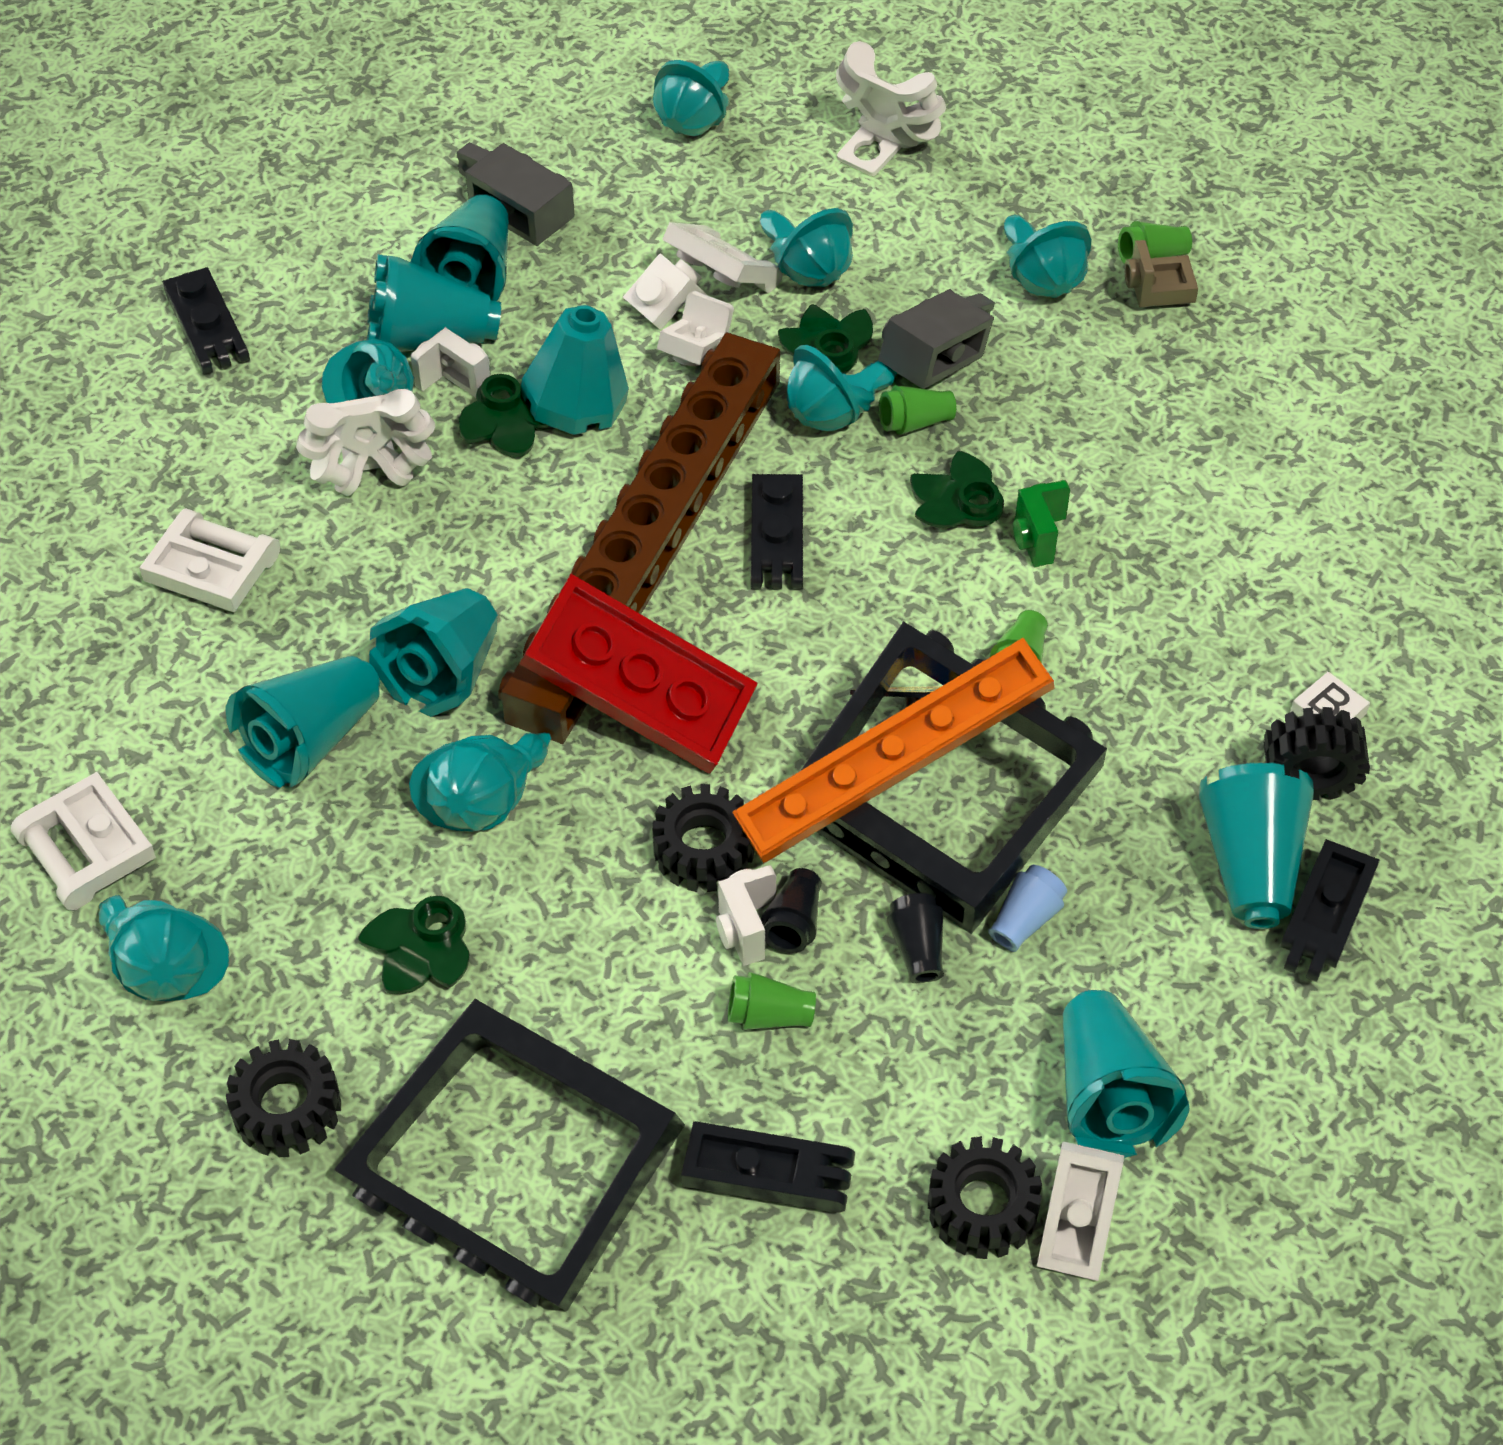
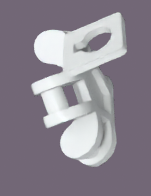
[836,41,946,176]
[296,389,435,496]

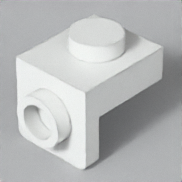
[623,253,707,329]
[657,291,734,366]
[411,327,490,398]
[716,865,776,966]

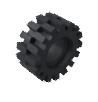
[1264,707,1370,800]
[652,784,754,892]
[226,1039,341,1157]
[928,1136,1042,1259]

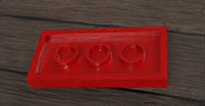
[519,574,758,774]

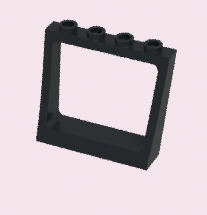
[801,621,1107,934]
[334,999,685,1312]

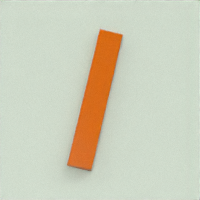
[733,638,1055,864]

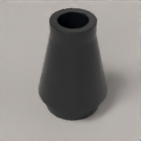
[761,868,822,954]
[887,893,944,984]

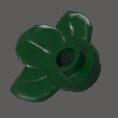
[778,304,873,373]
[459,374,550,457]
[910,451,1004,528]
[358,896,470,994]

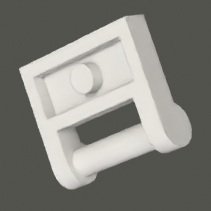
[662,222,783,293]
[139,508,280,613]
[11,772,156,911]

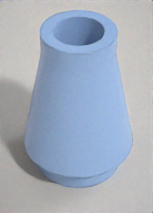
[989,864,1067,952]

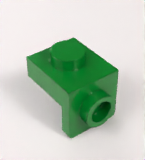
[1013,480,1070,567]

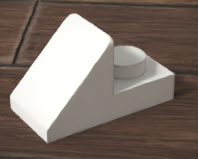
[1037,1142,1124,1281]

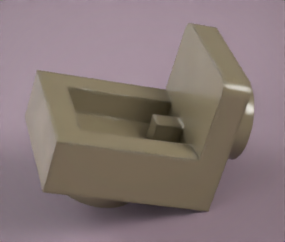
[1125,240,1198,307]

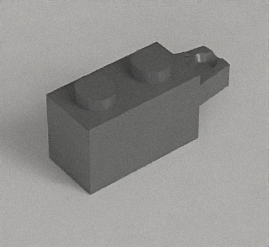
[457,142,575,246]
[878,289,995,389]

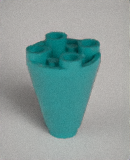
[367,254,501,352]

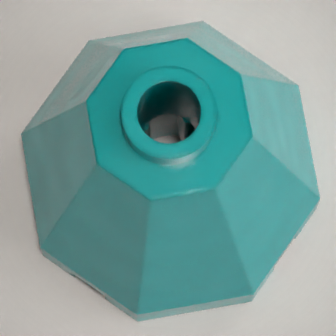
[521,305,629,435]
[369,588,498,717]

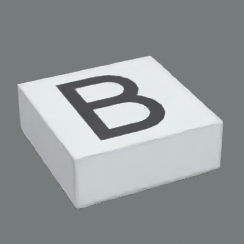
[1290,672,1370,720]

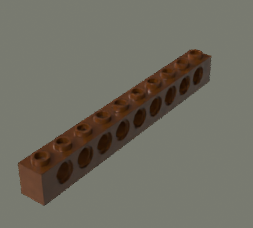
[498,332,780,744]

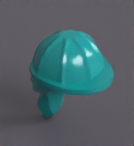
[653,60,729,136]
[760,208,853,287]
[1004,214,1092,298]
[322,339,415,404]
[786,345,897,431]
[409,733,551,832]
[99,895,229,1002]

